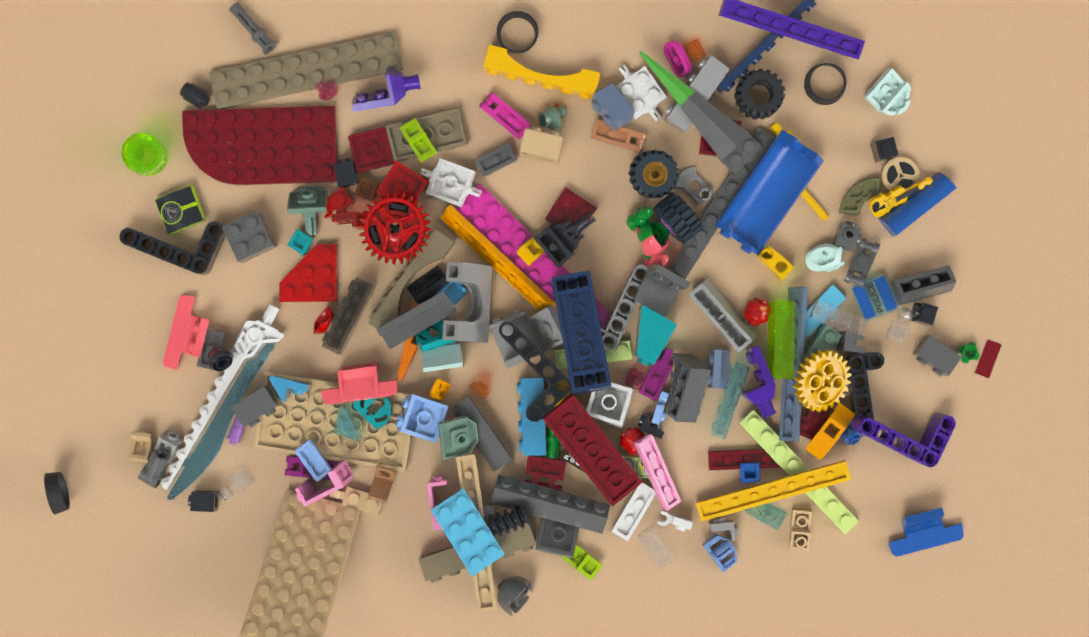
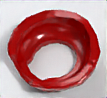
[313,306,334,334]

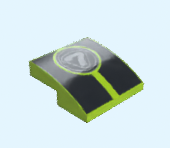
[155,185,206,235]

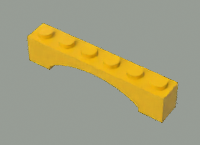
[483,45,600,100]

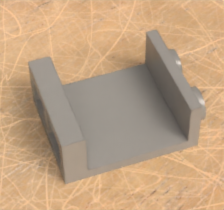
[489,309,542,369]

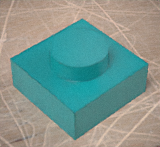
[287,229,314,256]

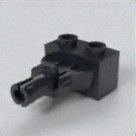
[534,211,596,268]

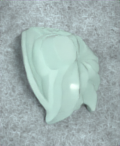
[805,243,845,272]

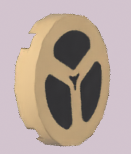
[881,157,920,192]

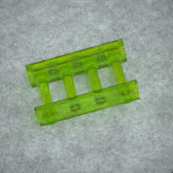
[767,300,794,379]

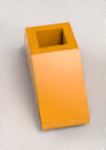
[805,403,855,461]

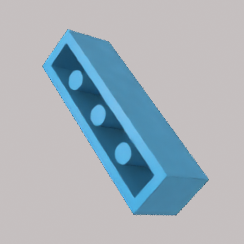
[517,378,546,456]

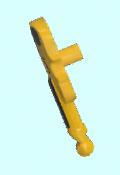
[869,177,933,217]

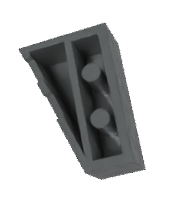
[667,353,711,423]

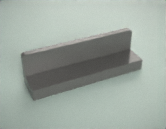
[376,291,456,349]

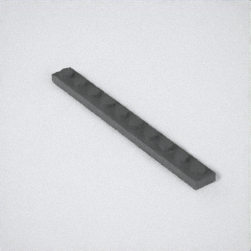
[669,127,775,279]

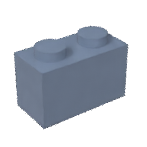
[591,83,635,131]

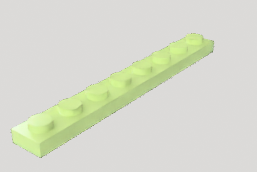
[739,410,859,534]

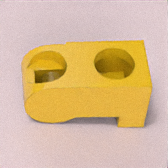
[757,245,794,282]

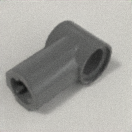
[138,449,170,488]

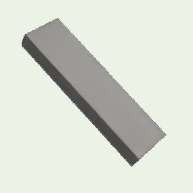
[688,277,758,352]

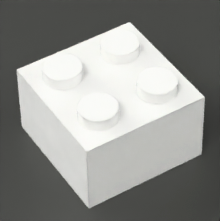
[586,382,634,428]

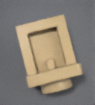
[128,431,154,462]

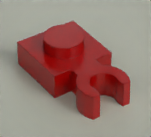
[324,187,354,219]

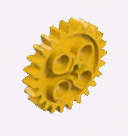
[793,349,851,412]

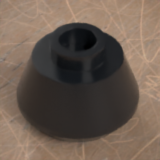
[208,346,234,371]

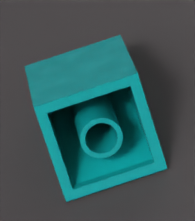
[635,305,677,366]

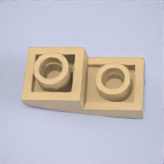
[789,508,812,551]

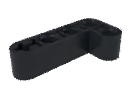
[845,352,885,429]

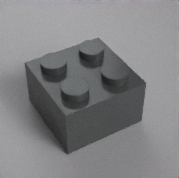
[222,211,277,263]

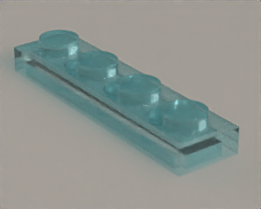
[711,362,750,440]

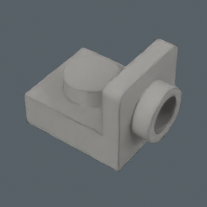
[154,430,184,464]

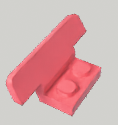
[163,295,209,370]
[321,362,397,405]

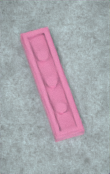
[634,434,681,511]

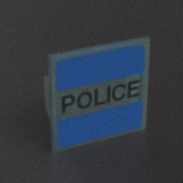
[849,274,900,322]

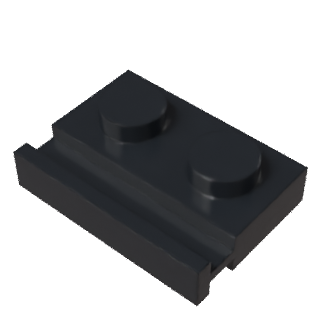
[407,265,449,305]

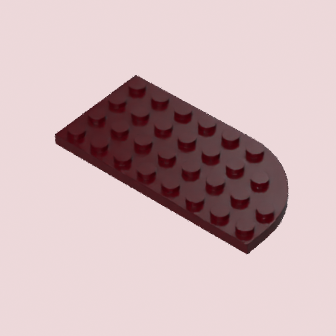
[182,106,337,186]

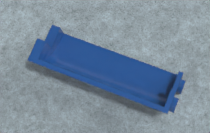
[716,130,824,255]

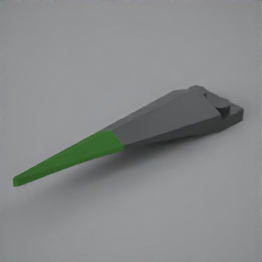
[639,51,762,175]

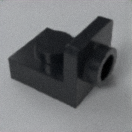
[638,412,664,439]

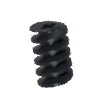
[489,504,532,538]

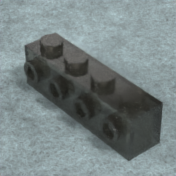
[322,277,376,355]

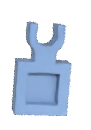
[652,391,669,425]

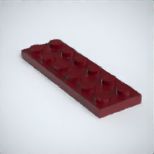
[542,394,642,507]

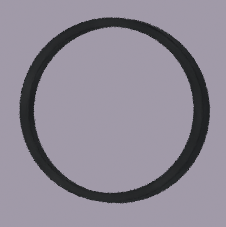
[496,11,538,54]
[804,63,847,105]
[44,472,70,515]

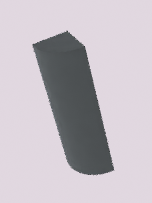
[451,396,513,471]

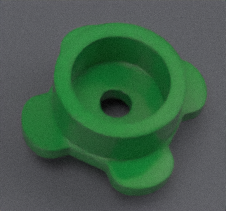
[957,342,980,363]

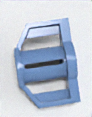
[702,534,737,572]

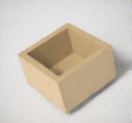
[520,127,563,165]

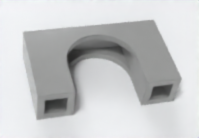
[442,262,493,343]

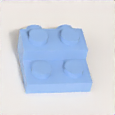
[395,393,448,443]

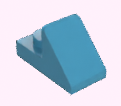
[269,375,311,403]

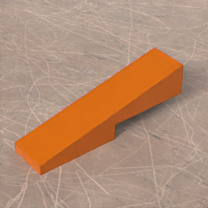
[397,301,420,381]

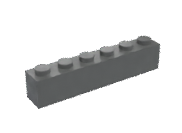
[491,474,610,534]

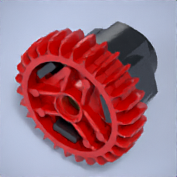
[359,192,432,265]

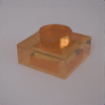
[682,39,706,64]
[469,381,489,399]

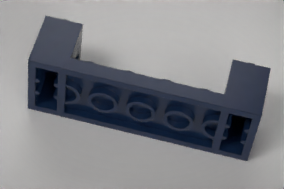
[551,270,611,395]

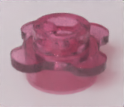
[316,81,337,100]
[625,368,646,390]

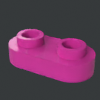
[664,40,692,77]

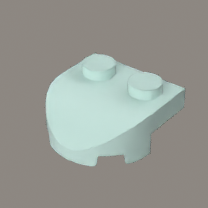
[864,68,911,115]

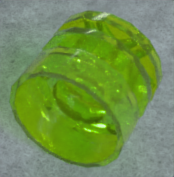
[121,133,168,177]

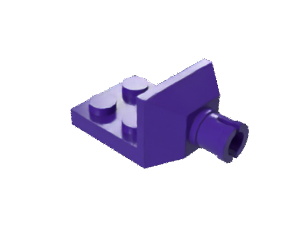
[351,67,421,112]
[741,345,777,419]

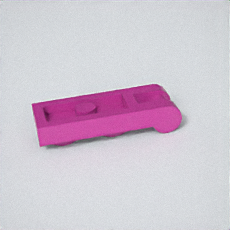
[479,92,532,140]

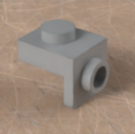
[709,518,738,541]

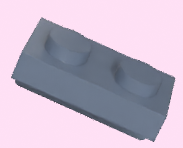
[707,349,729,389]

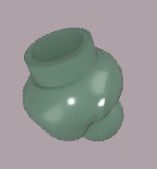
[538,103,567,130]

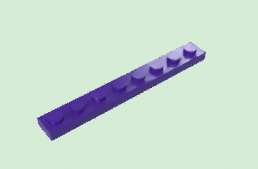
[718,0,865,60]

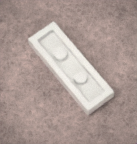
[611,482,656,541]

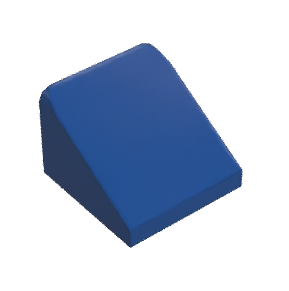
[739,462,760,483]

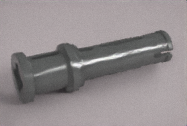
[229,2,277,55]

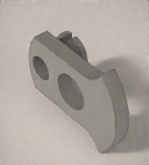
[676,167,713,205]

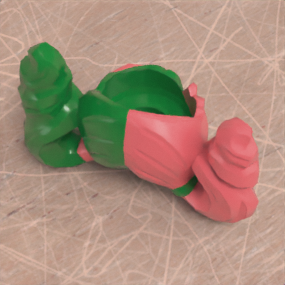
[626,206,670,267]

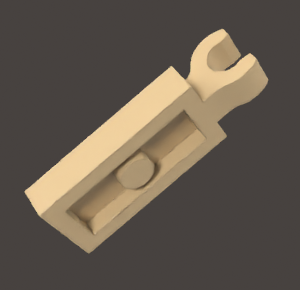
[330,486,383,516]

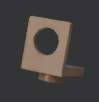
[368,465,395,502]

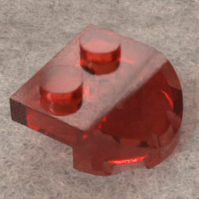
[331,209,366,230]

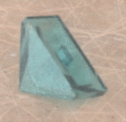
[334,405,363,442]
[744,503,787,530]

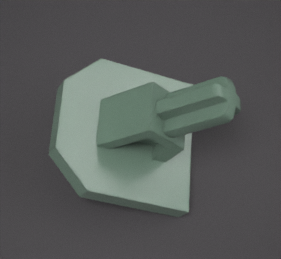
[287,186,328,235]
[438,415,479,460]

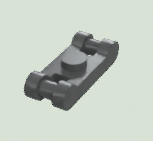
[844,238,881,288]

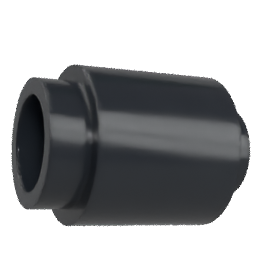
[180,82,210,109]

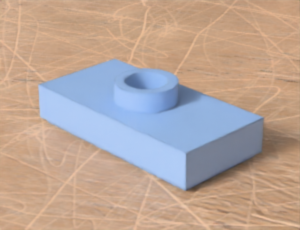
[294,439,332,482]

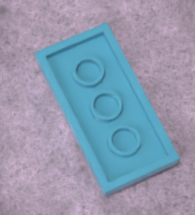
[430,488,505,576]

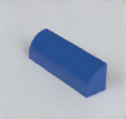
[878,172,957,237]

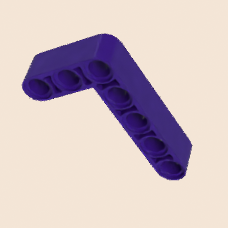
[852,413,956,468]

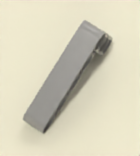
[601,265,648,353]

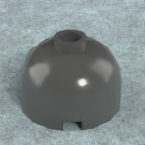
[497,576,534,616]

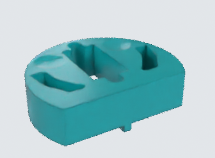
[416,320,455,352]
[353,397,392,429]

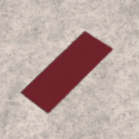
[975,340,1002,378]

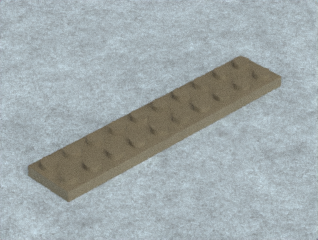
[209,32,404,110]

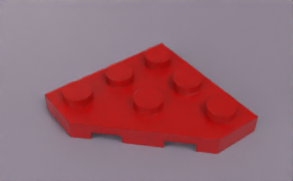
[279,244,338,302]

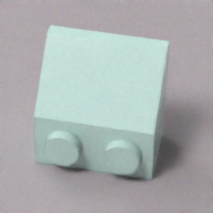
[422,341,464,372]

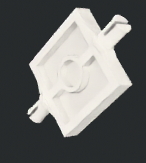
[616,65,667,122]
[420,158,482,208]

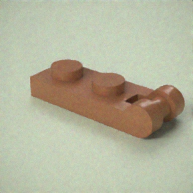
[591,119,647,154]

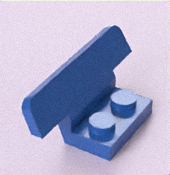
[888,508,964,557]

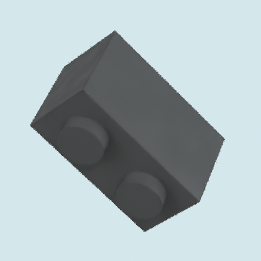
[913,335,962,377]
[231,386,279,428]

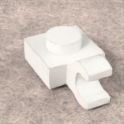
[657,511,693,531]

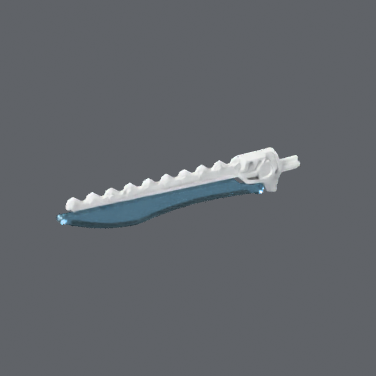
[161,304,284,500]

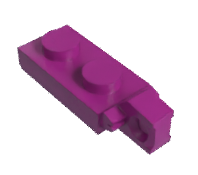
[638,348,674,401]

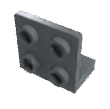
[633,264,690,317]

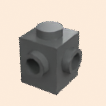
[833,221,862,252]

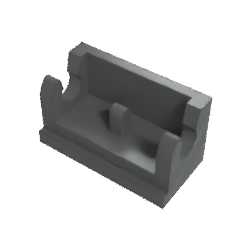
[836,331,866,353]

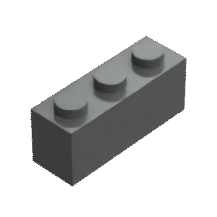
[891,265,956,306]

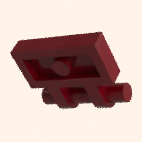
[524,456,566,491]

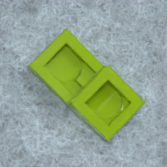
[399,118,437,163]
[560,544,603,580]

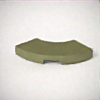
[839,178,881,215]

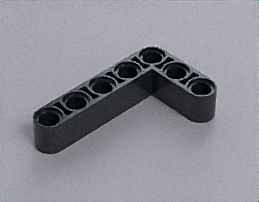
[119,221,225,275]
[499,321,571,422]

